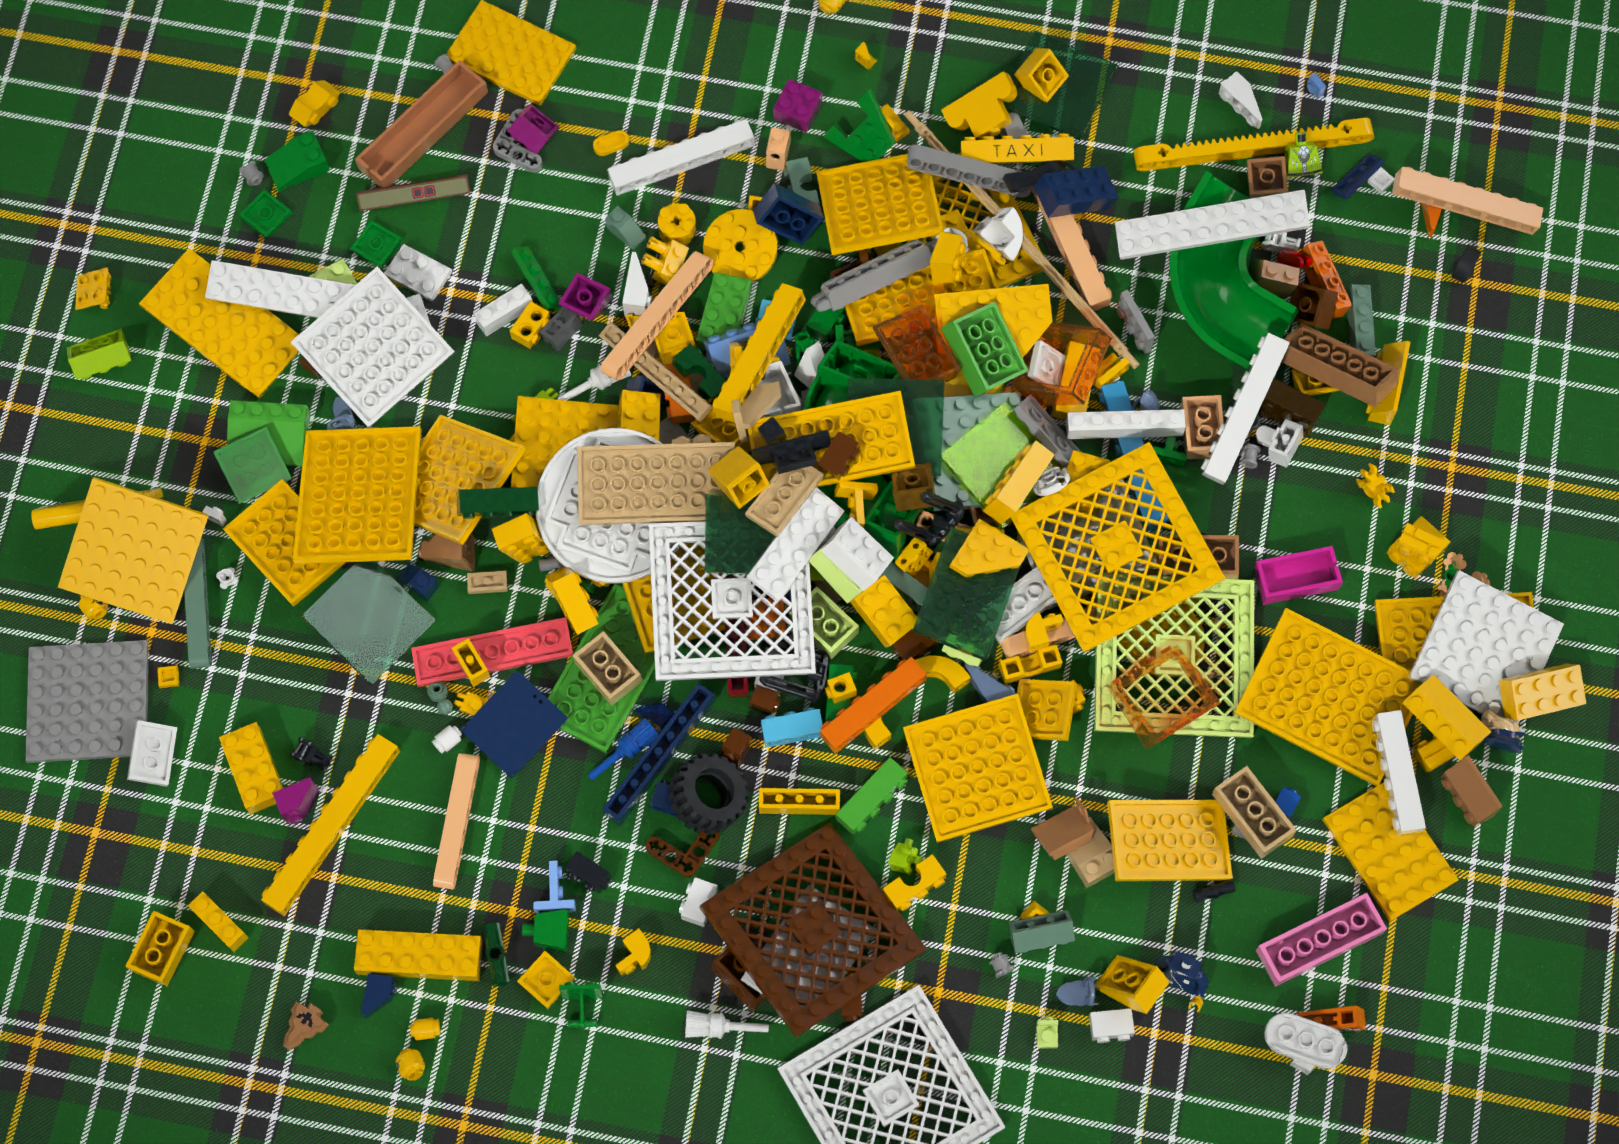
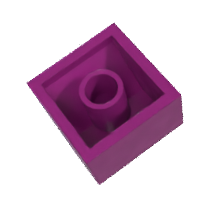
[508,104,559,154]
[559,273,612,321]
[273,777,318,824]

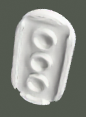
[1265,1013,1347,1069]

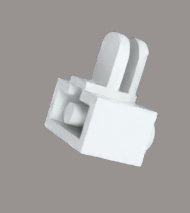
[1256,419,1304,468]

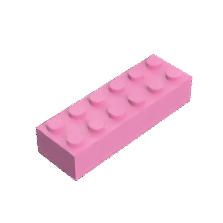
[1256,893,1387,987]

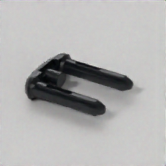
[894,492,965,546]
[759,638,830,704]

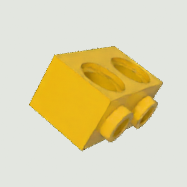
[510,301,551,349]

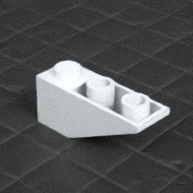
[1219,71,1262,129]

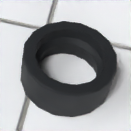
[1451,245,1481,284]

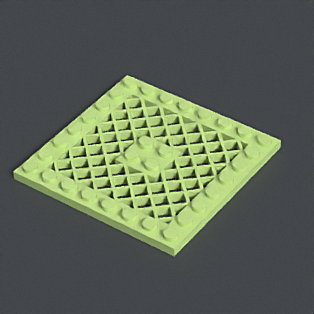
[1094,573,1254,738]

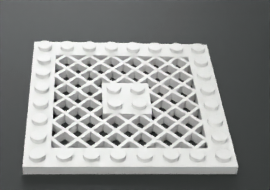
[649,520,816,681]
[777,985,1005,1144]

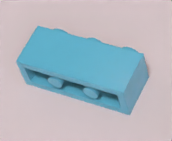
[761,708,823,748]

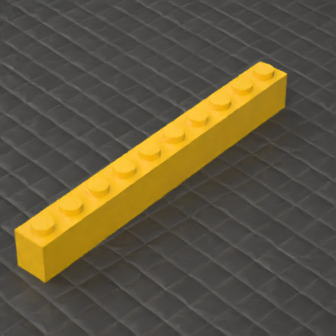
[261,734,400,917]

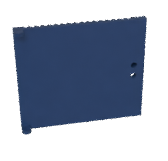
[460,670,569,779]

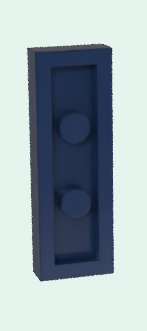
[1331,154,1384,200]

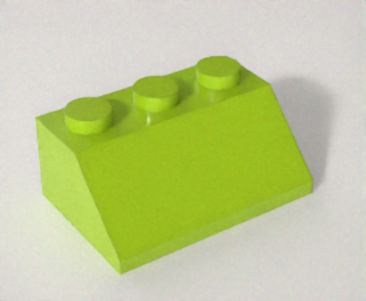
[67,328,131,380]

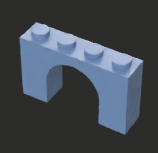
[703,323,791,379]

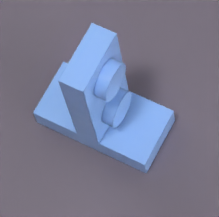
[534,861,576,914]

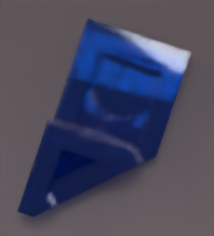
[634,703,675,729]

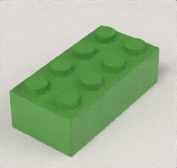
[696,272,752,351]

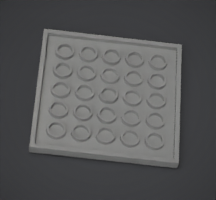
[26,640,149,763]

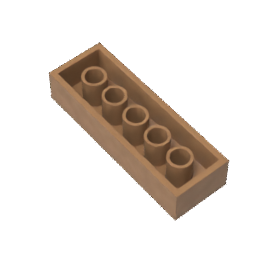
[1281,323,1398,407]

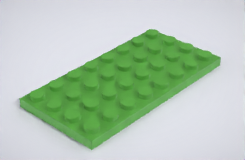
[548,583,655,754]

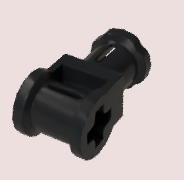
[290,737,333,771]

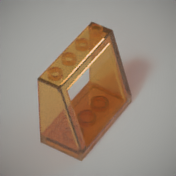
[1012,322,1112,406]
[1108,645,1221,750]

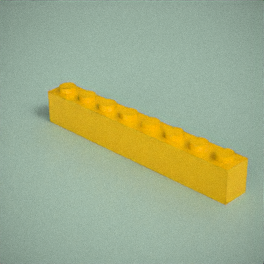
[713,283,806,423]

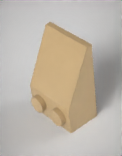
[1066,817,1115,888]

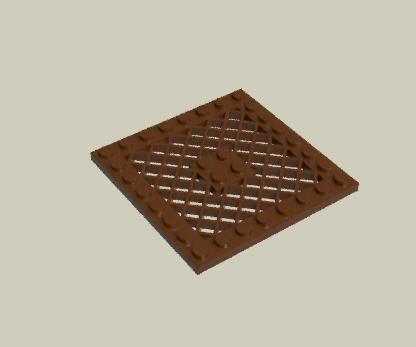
[699,823,927,1038]

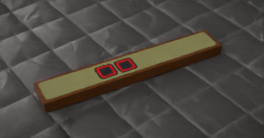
[356,174,471,211]

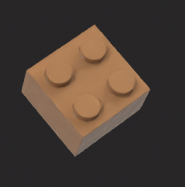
[1246,156,1288,199]

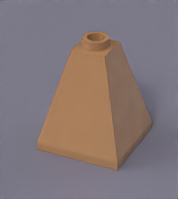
[418,532,475,571]

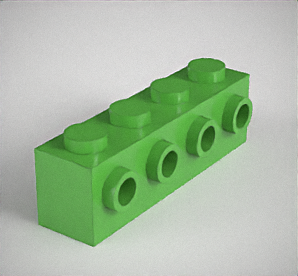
[836,757,908,835]

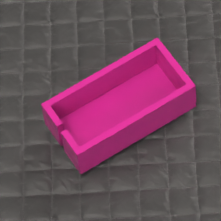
[1253,546,1343,605]

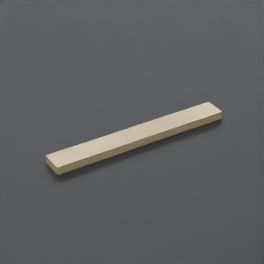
[599,321,713,422]

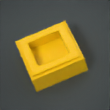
[158,665,180,688]

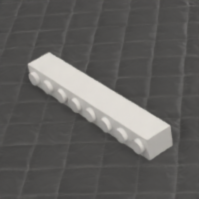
[608,119,755,196]
[1201,333,1290,485]

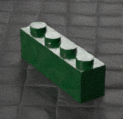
[456,487,539,519]

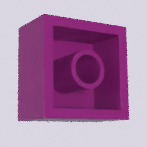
[773,79,822,133]

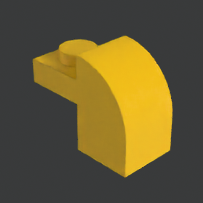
[1024,612,1063,652]
[615,929,651,976]

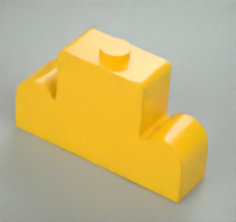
[941,71,1017,140]

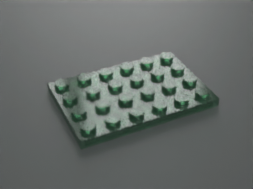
[912,527,1021,661]

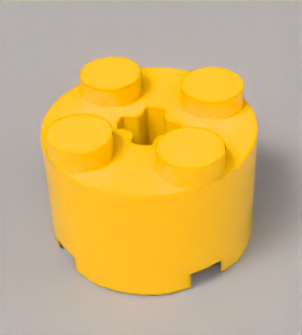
[658,204,696,246]

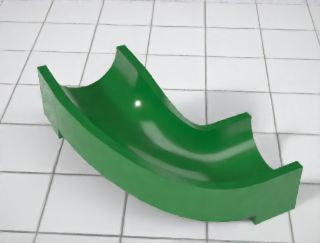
[804,340,934,563]

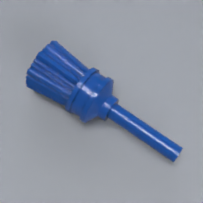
[587,718,658,780]

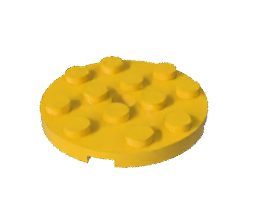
[703,209,778,283]

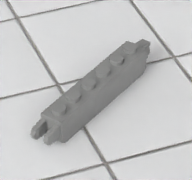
[810,239,937,312]

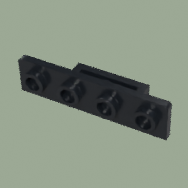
[752,430,831,474]

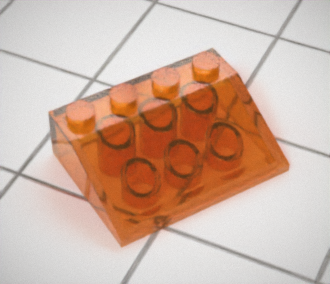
[872,305,960,393]

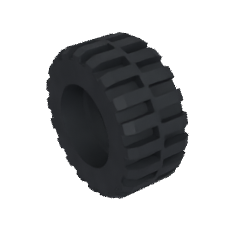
[668,753,749,834]

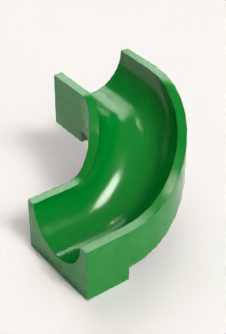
[1169,171,1299,372]

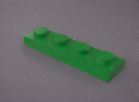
[511,247,562,311]

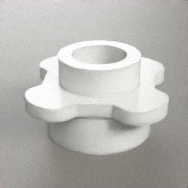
[216,567,239,589]

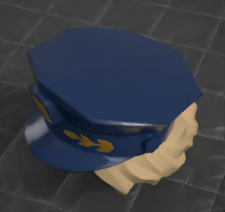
[1481,710,1525,754]

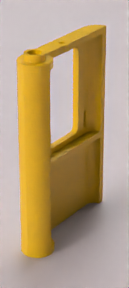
[31,488,163,529]

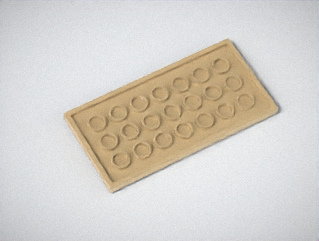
[577,442,737,525]

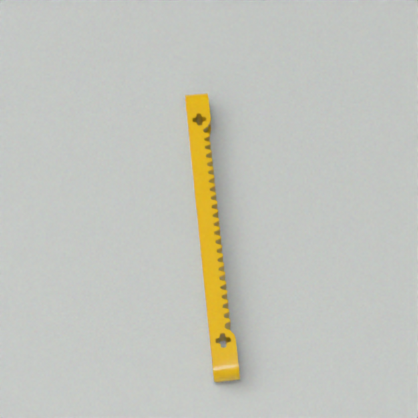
[1133,118,1374,171]

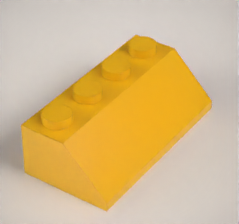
[1365,341,1410,425]
[1402,674,1491,760]

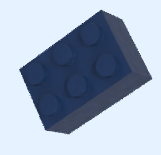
[753,183,824,245]

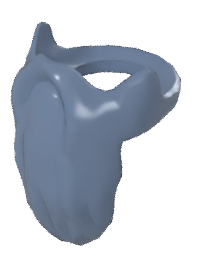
[1132,390,1160,411]
[327,397,355,430]
[1056,976,1099,1006]

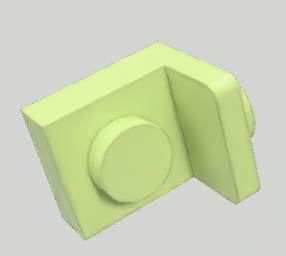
[1036,1017,1058,1048]

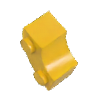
[289,80,341,127]

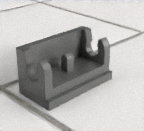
[540,307,583,351]

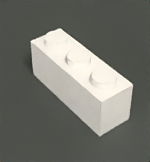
[474,284,533,337]

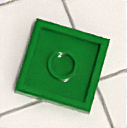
[239,189,293,239]
[350,220,403,269]

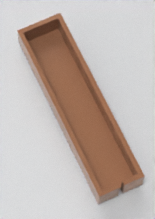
[355,60,488,188]

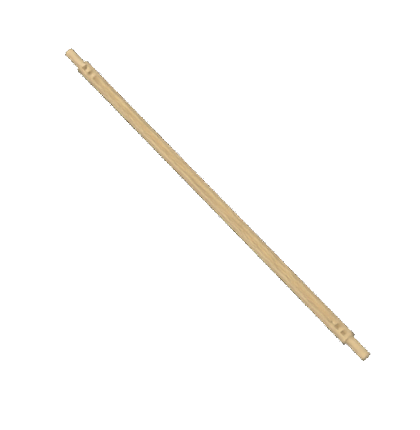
[904,110,1140,369]

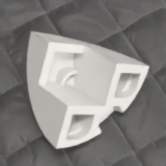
[973,207,1023,261]

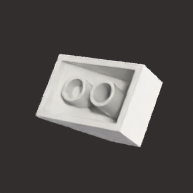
[622,252,652,319]

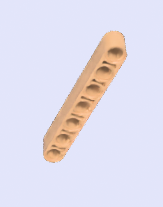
[433,753,480,890]

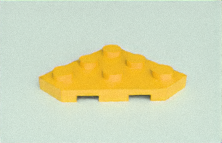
[949,519,1030,577]

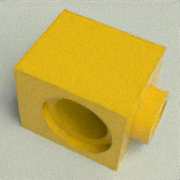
[825,672,857,704]

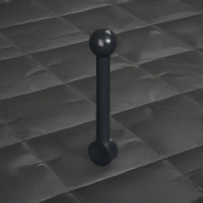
[1030,223,1055,255]

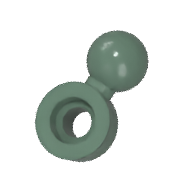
[427,681,453,715]

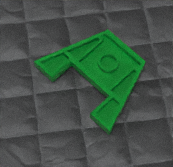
[823,89,896,162]

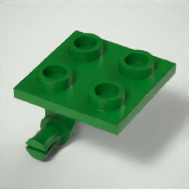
[559,982,604,1029]

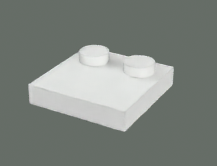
[1028,340,1066,391]

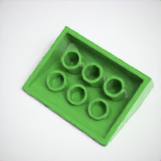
[941,302,1029,396]
[227,400,311,467]

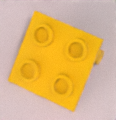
[75,268,111,310]

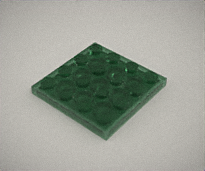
[704,494,776,575]

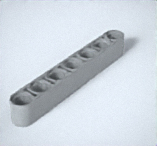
[907,144,1031,197]

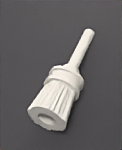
[557,365,631,401]
[686,1011,769,1039]

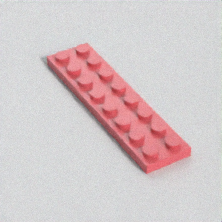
[411,617,573,687]

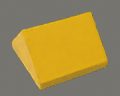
[1291,369,1339,396]

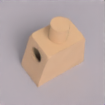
[766,127,791,171]

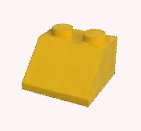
[1014,48,1069,102]

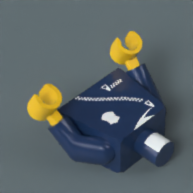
[1154,951,1208,1012]

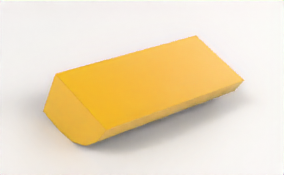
[1051,341,1099,420]

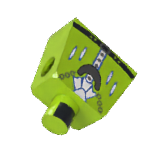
[1285,132,1322,178]

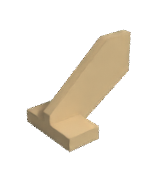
[732,381,781,443]

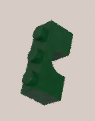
[672,343,728,405]

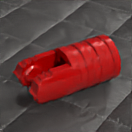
[1277,249,1313,268]

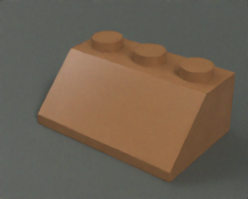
[1441,755,1503,828]

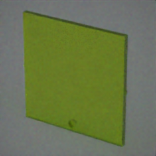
[938,402,1063,530]

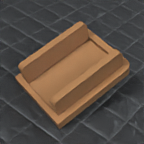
[1031,798,1094,860]

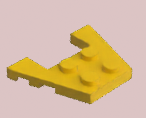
[625,312,696,379]

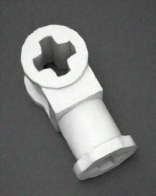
[1261,232,1301,252]

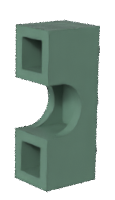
[783,157,821,207]

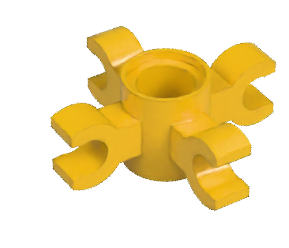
[1356,463,1395,509]

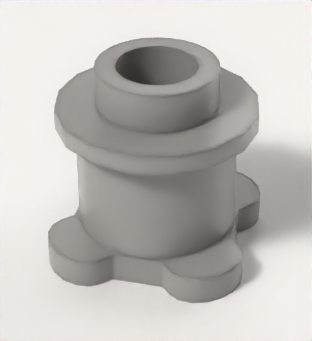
[239,161,263,186]
[989,952,1014,979]

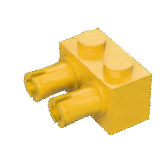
[641,236,689,285]

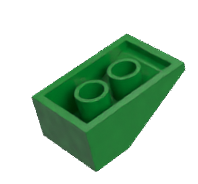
[264,130,330,192]

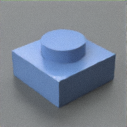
[1307,73,1326,99]

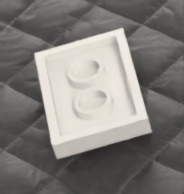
[384,244,452,302]
[127,720,177,787]

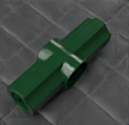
[482,923,510,987]

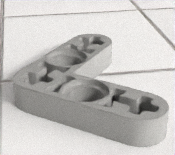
[493,109,543,173]

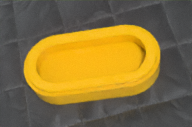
[593,130,629,156]

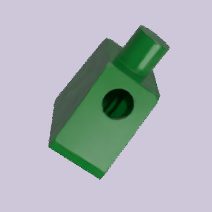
[522,910,569,952]

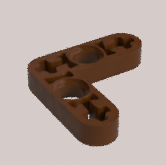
[645,831,720,878]

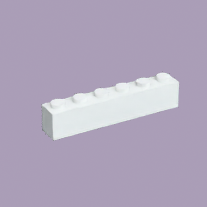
[1066,409,1186,439]
[1372,710,1426,835]

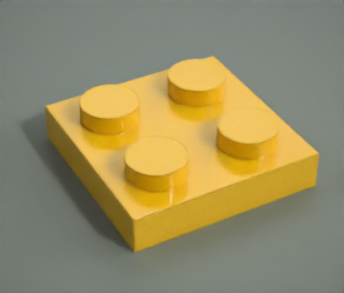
[517,951,576,1009]

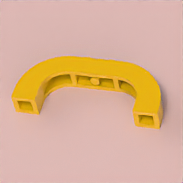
[864,656,971,750]

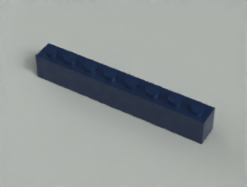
[602,683,715,826]

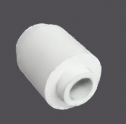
[432,725,462,754]

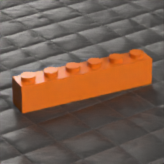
[820,657,927,754]

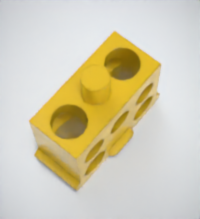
[895,537,933,576]

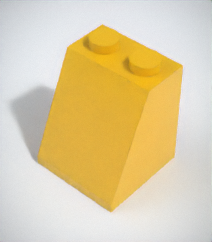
[707,446,770,509]

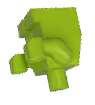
[888,838,923,875]

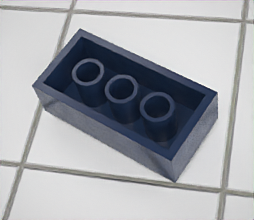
[1034,166,1119,218]

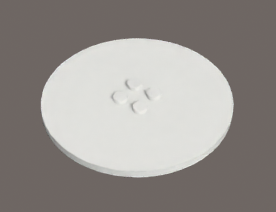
[536,428,680,583]

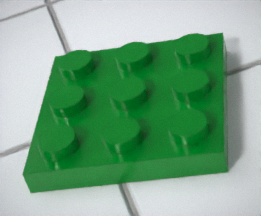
[214,427,292,504]

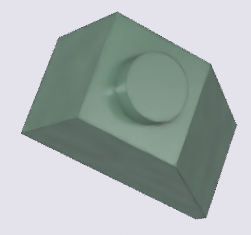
[605,206,646,251]

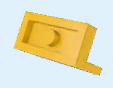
[1092,353,1130,392]

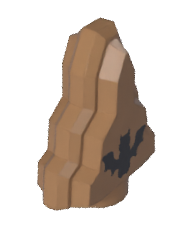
[283,1001,329,1051]

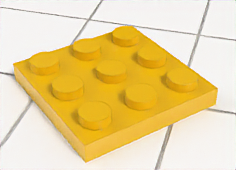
[1017,679,1077,741]

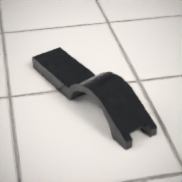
[1003,161,1075,193]

